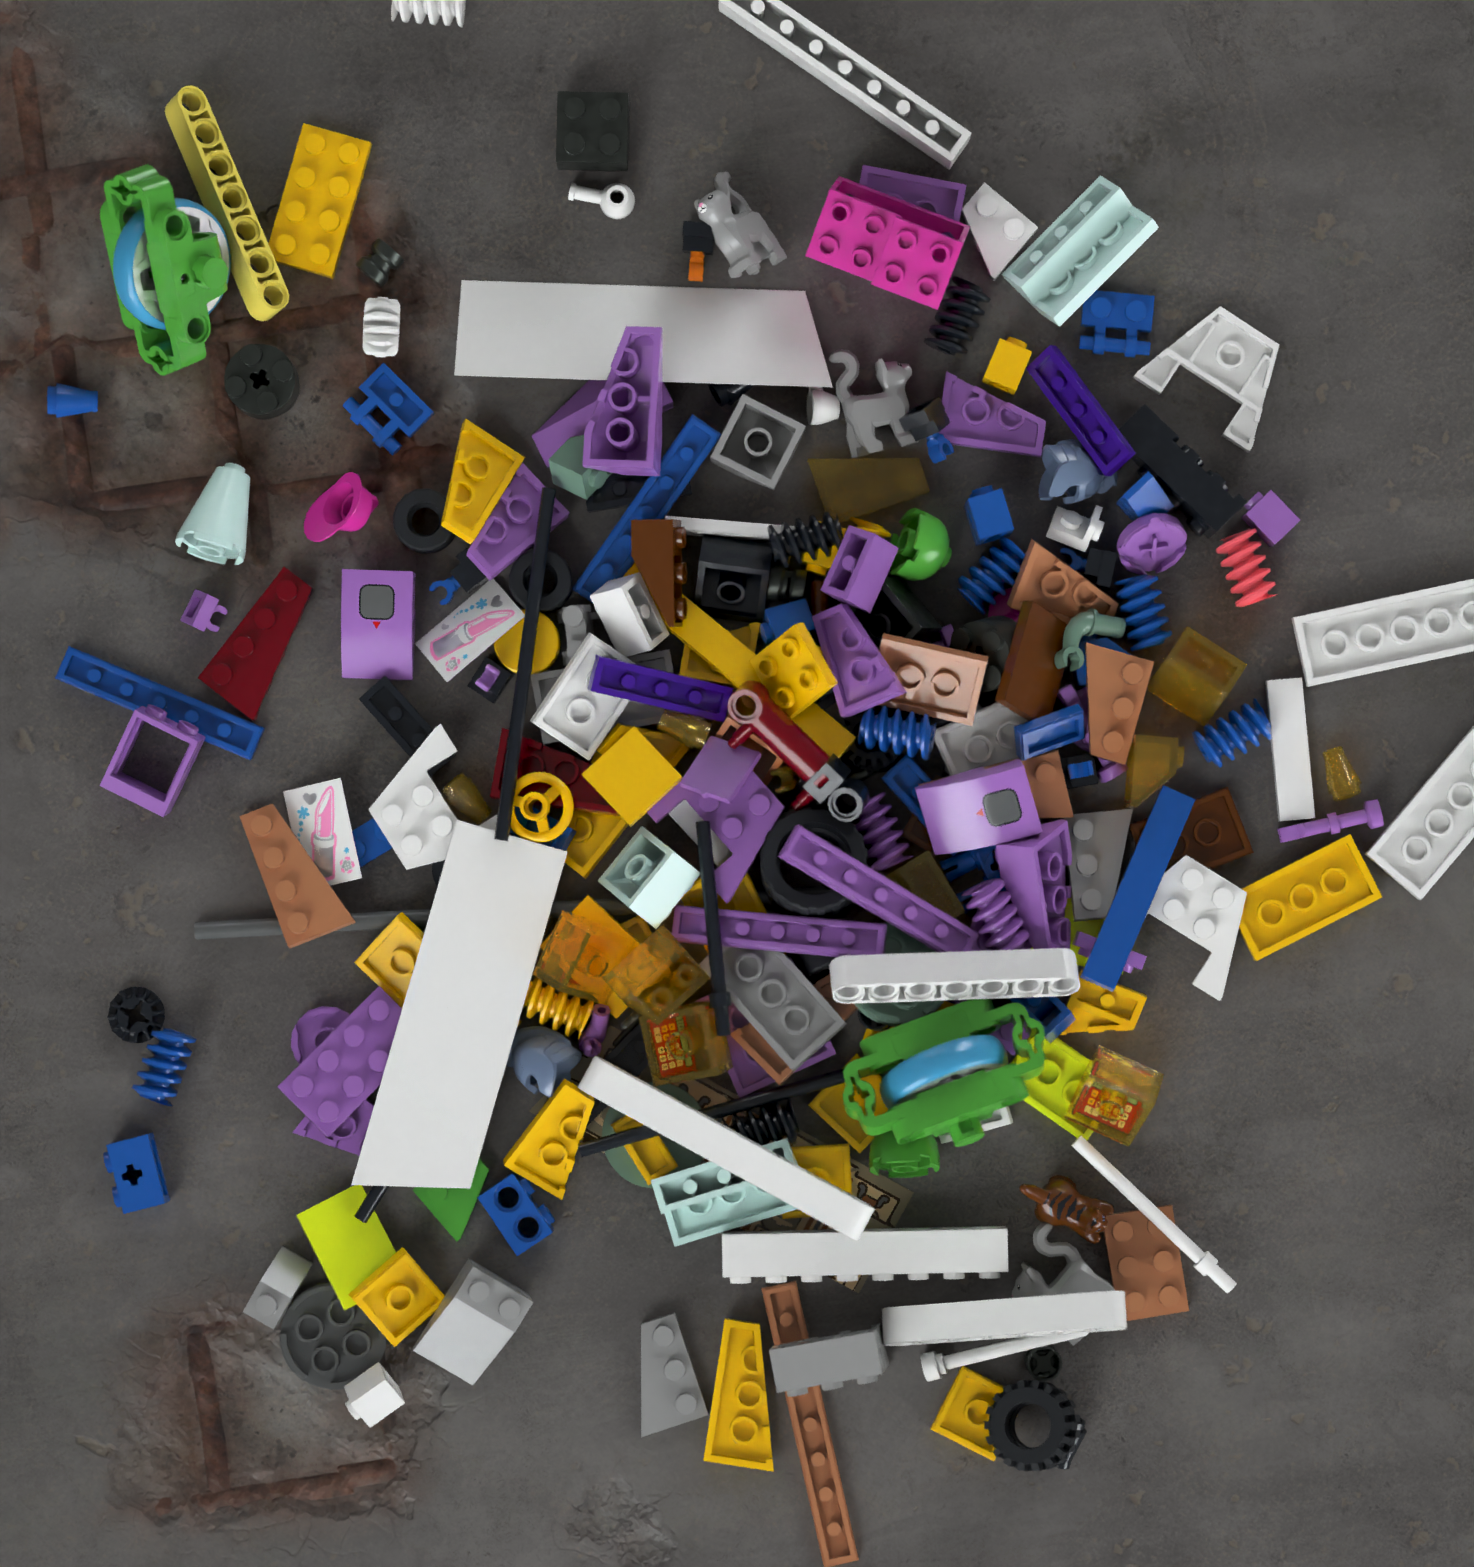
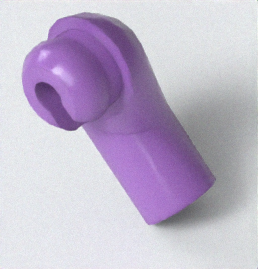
[579,1004,610,1057]

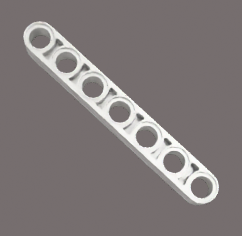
[829,948,1080,1004]
[882,1291,1127,1346]

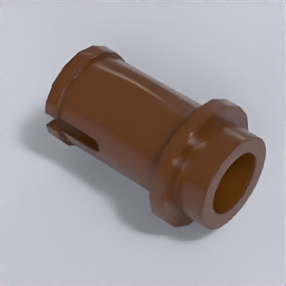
[809,581,831,616]

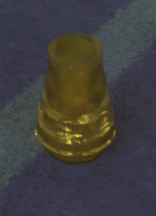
[657,709,712,750]
[1322,746,1362,801]
[441,772,493,825]

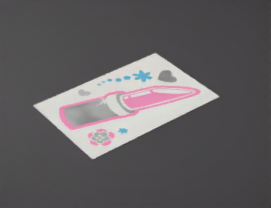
[415,579,525,682]
[283,778,362,885]

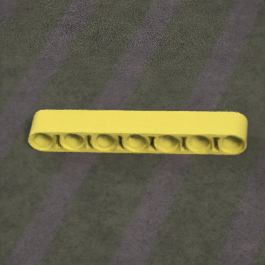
[165,86,289,321]

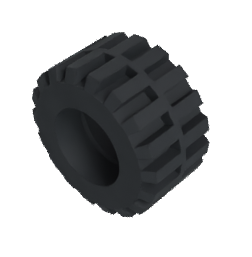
[984,1380,1081,1471]

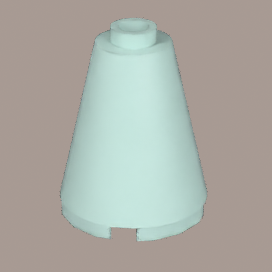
[175,463,250,565]

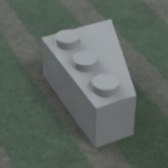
[769,1323,889,1397]

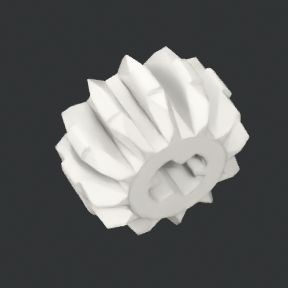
[363,297,400,358]

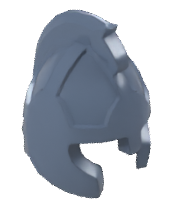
[1038,439,1118,504]
[506,1026,582,1098]

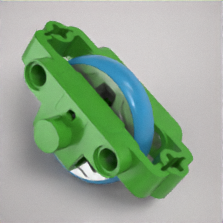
[100,164,231,376]
[843,999,1045,1147]

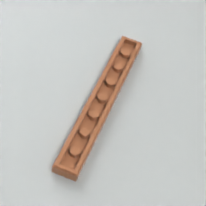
[761,1280,859,1567]

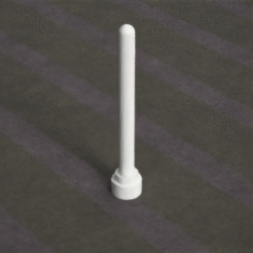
[920,1333,1089,1382]

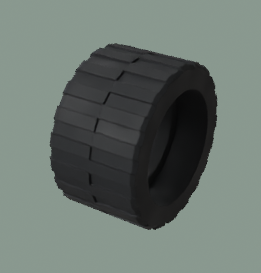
[760,807,868,919]

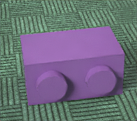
[820,525,899,613]

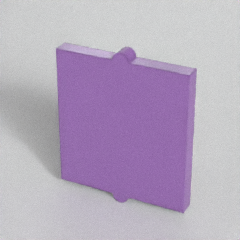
[680,736,761,804]

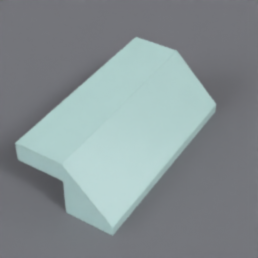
[1002,175,1159,327]
[651,1138,798,1247]

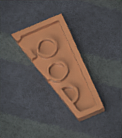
[919,749,1074,818]

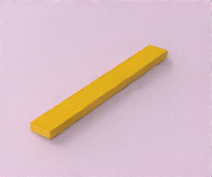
[623,563,856,758]

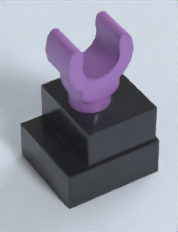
[467,657,514,704]

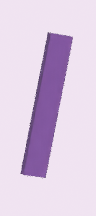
[778,825,979,952]
[671,905,888,957]

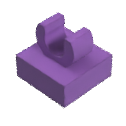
[180,589,228,632]

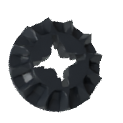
[107,987,165,1043]

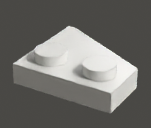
[961,182,1038,281]

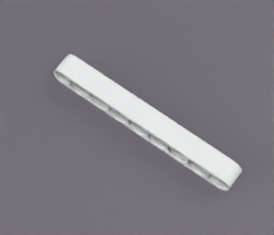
[578,1056,875,1240]

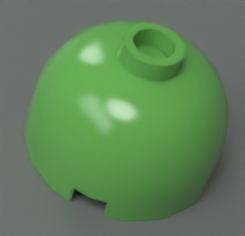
[890,508,952,581]
[869,1130,940,1178]

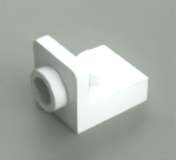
[1046,505,1105,552]

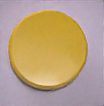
[494,609,560,675]

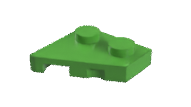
[413,1157,490,1242]

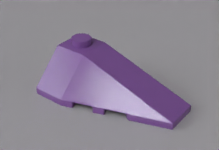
[582,326,663,476]
[532,380,674,468]
[995,820,1072,949]

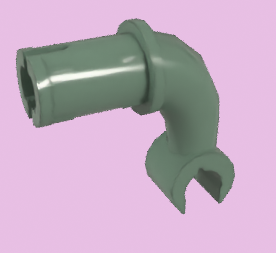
[1054,608,1126,672]

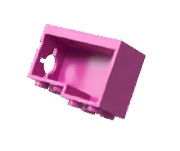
[805,176,971,310]

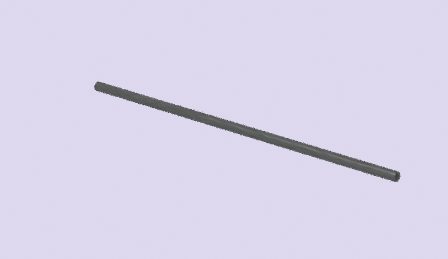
[194,886,833,940]

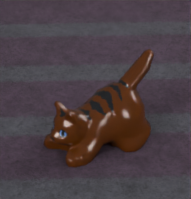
[1019,1175,1114,1244]

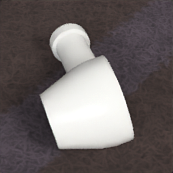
[568,182,635,219]
[806,387,840,425]

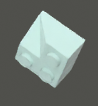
[598,826,701,929]

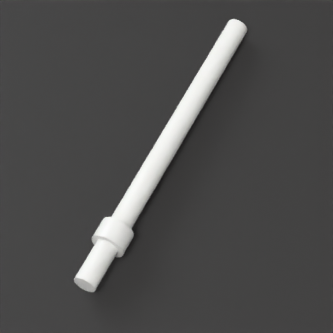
[1071,1135,1237,1293]

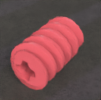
[1216,528,1277,607]

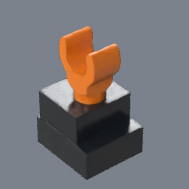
[682,221,715,282]

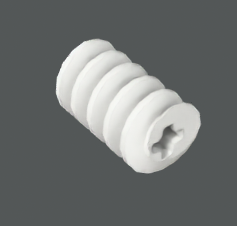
[391,0,466,27]

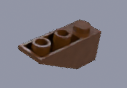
[631,519,688,627]

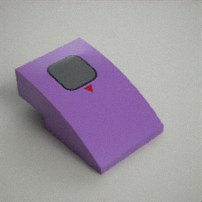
[341,569,416,680]
[914,759,1043,855]

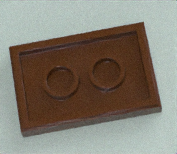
[995,601,1068,721]
[1129,787,1254,872]

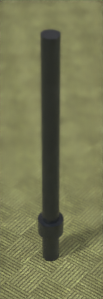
[696,821,732,1036]

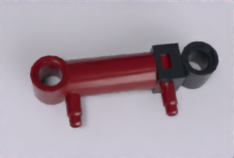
[727,680,870,822]

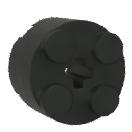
[224,344,300,420]
[949,616,1017,692]

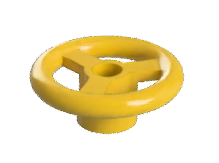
[510,772,574,843]

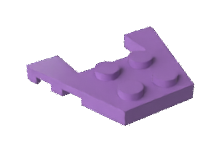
[647,771,785,903]

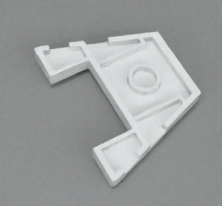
[1133,306,1279,453]
[368,724,511,870]
[1146,855,1247,1001]

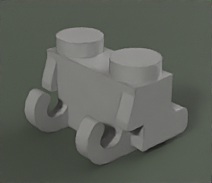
[556,604,612,666]

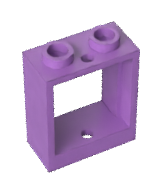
[100,704,206,817]

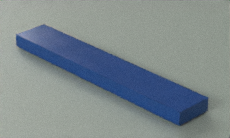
[572,414,722,603]
[55,646,265,760]
[1080,785,1196,992]

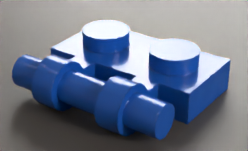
[1079,290,1155,358]
[342,362,435,456]

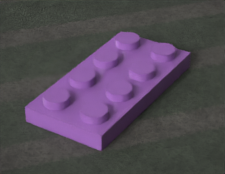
[277,986,402,1138]

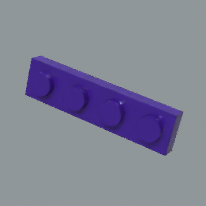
[1026,345,1136,476]
[587,655,733,722]

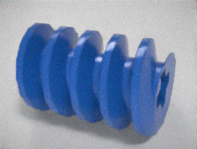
[957,537,1025,615]
[1113,574,1173,652]
[1192,698,1272,768]
[858,705,936,760]
[132,1027,197,1107]

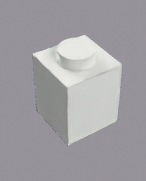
[344,1362,405,1428]

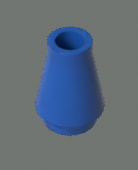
[47,383,98,418]

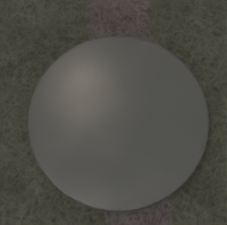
[280,1282,387,1390]

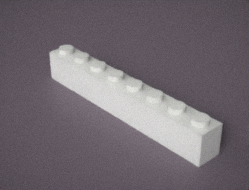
[719,0,971,170]
[722,1226,1008,1284]

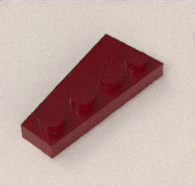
[198,567,313,722]
[490,728,621,817]

